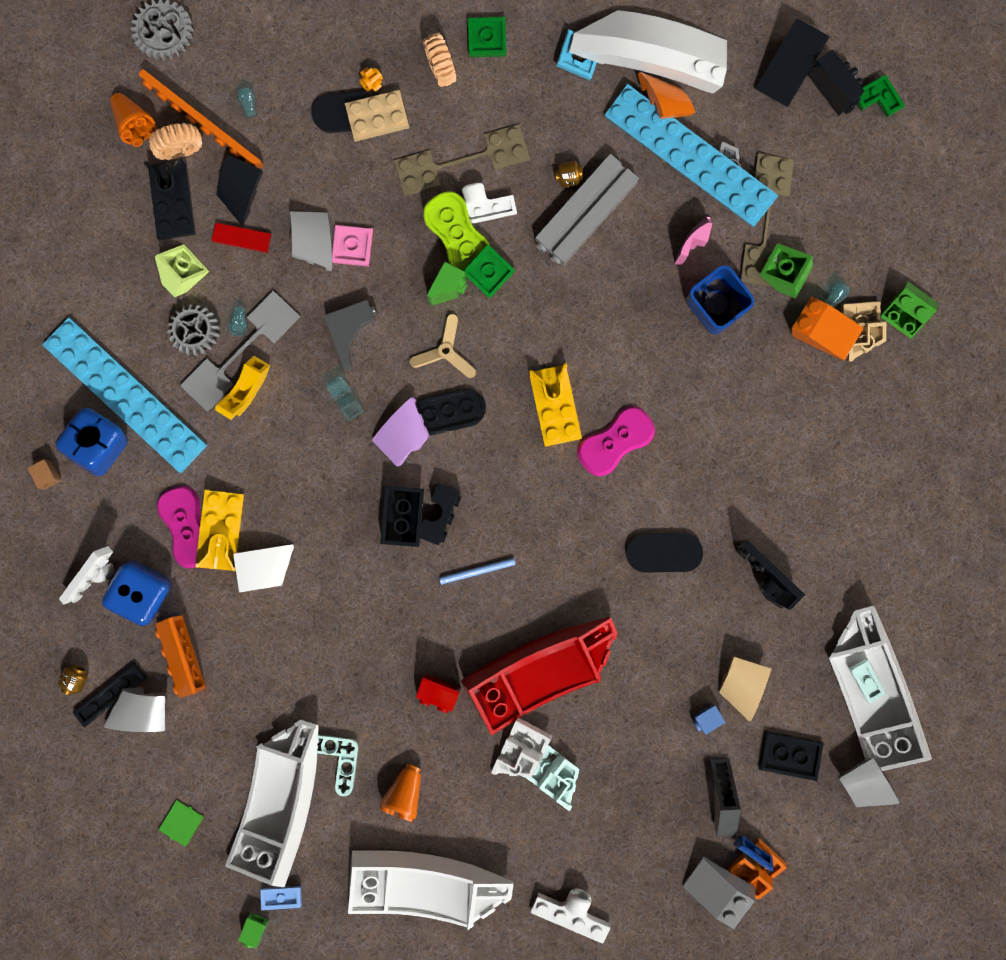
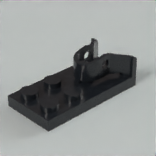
[144,156,196,240]
[735,540,805,610]

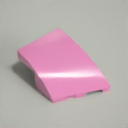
[675,216,712,266]

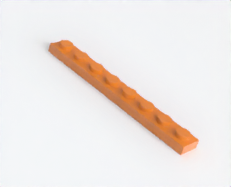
[138,69,263,169]

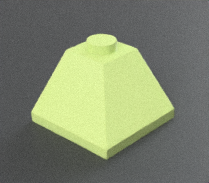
[155,244,209,297]

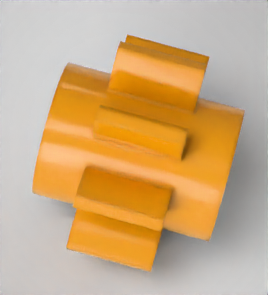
[359,67,383,92]

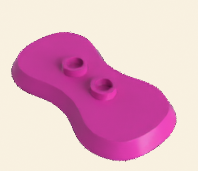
[577,406,655,476]
[156,485,201,568]

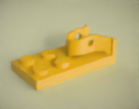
[529,363,582,447]
[195,490,244,571]

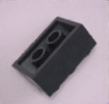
[380,486,424,547]

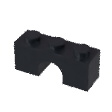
[420,483,462,545]

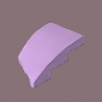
[372,397,429,466]

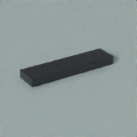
[72,663,147,728]

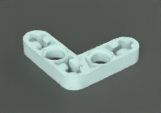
[317,734,359,796]

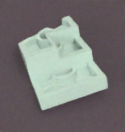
[525,745,579,811]

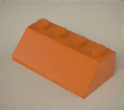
[155,615,206,698]

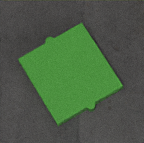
[158,800,204,847]

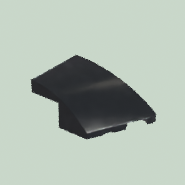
[216,155,263,226]

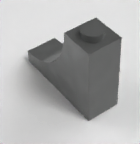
[324,300,377,372]
[710,759,741,837]

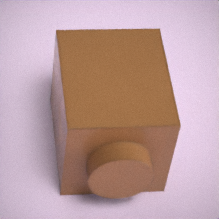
[27,458,62,490]

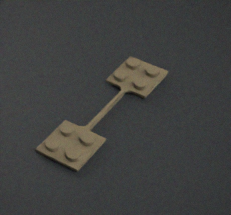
[394,124,530,196]
[740,153,794,287]

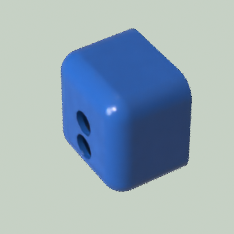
[102,560,172,626]

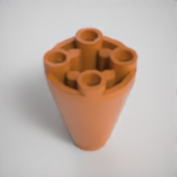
[110,93,157,147]
[379,764,421,822]

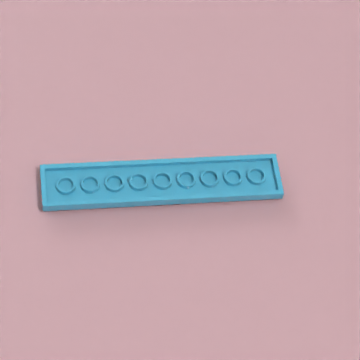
[604,84,778,228]
[42,317,208,473]

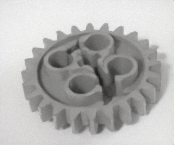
[131,0,194,61]

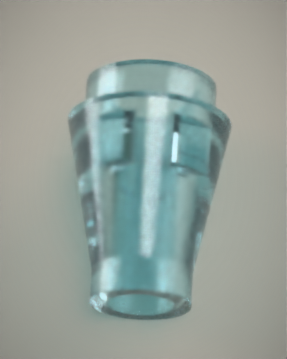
[236,88,257,118]
[824,281,851,308]
[228,307,248,336]

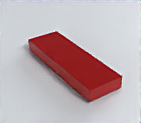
[212,223,272,253]

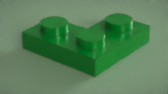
[857,75,905,118]

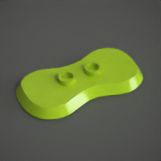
[423,191,489,271]

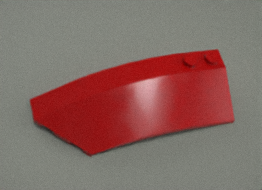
[461,617,618,735]

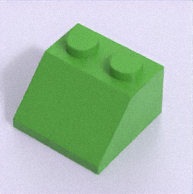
[760,243,813,298]
[427,262,468,306]

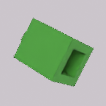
[238,913,269,948]

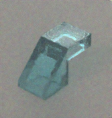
[325,375,364,422]

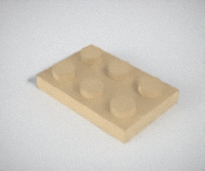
[345,90,409,142]

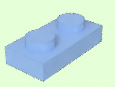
[260,885,302,910]

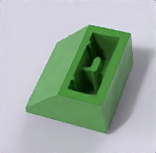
[880,281,938,339]

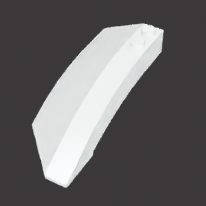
[569,10,727,94]
[829,605,932,771]
[225,720,318,887]

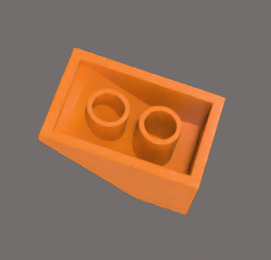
[792,296,863,361]

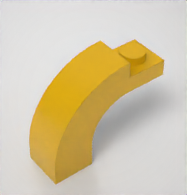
[215,356,270,420]

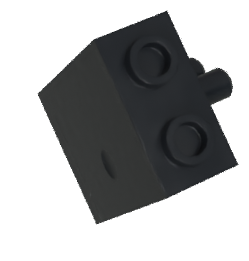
[808,49,865,116]

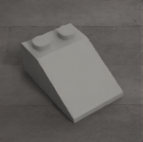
[683,857,755,929]

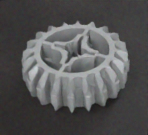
[167,304,220,356]

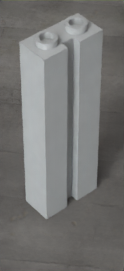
[535,154,639,266]

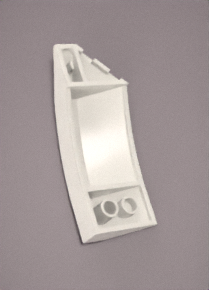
[348,851,514,930]

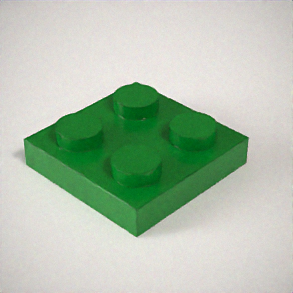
[468,17,506,57]
[463,244,515,299]

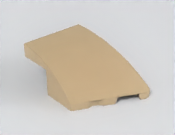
[841,301,886,362]
[719,656,771,721]

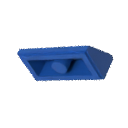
[733,835,773,871]

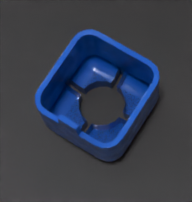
[686,266,754,334]
[55,408,128,476]

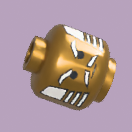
[555,161,583,188]
[58,664,88,695]

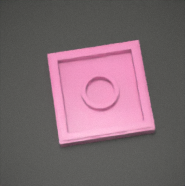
[332,225,373,267]

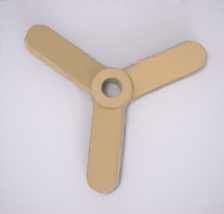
[410,314,476,378]

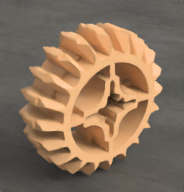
[423,33,456,87]
[149,123,202,161]

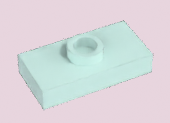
[849,659,886,703]

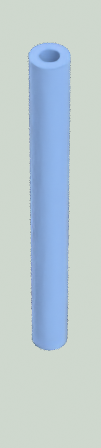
[439,558,515,585]

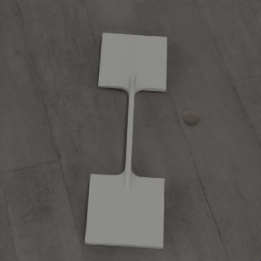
[180,291,300,412]

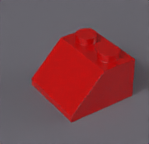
[416,674,461,713]

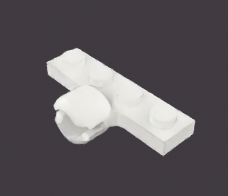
[462,183,517,224]
[59,546,114,605]
[530,888,611,944]

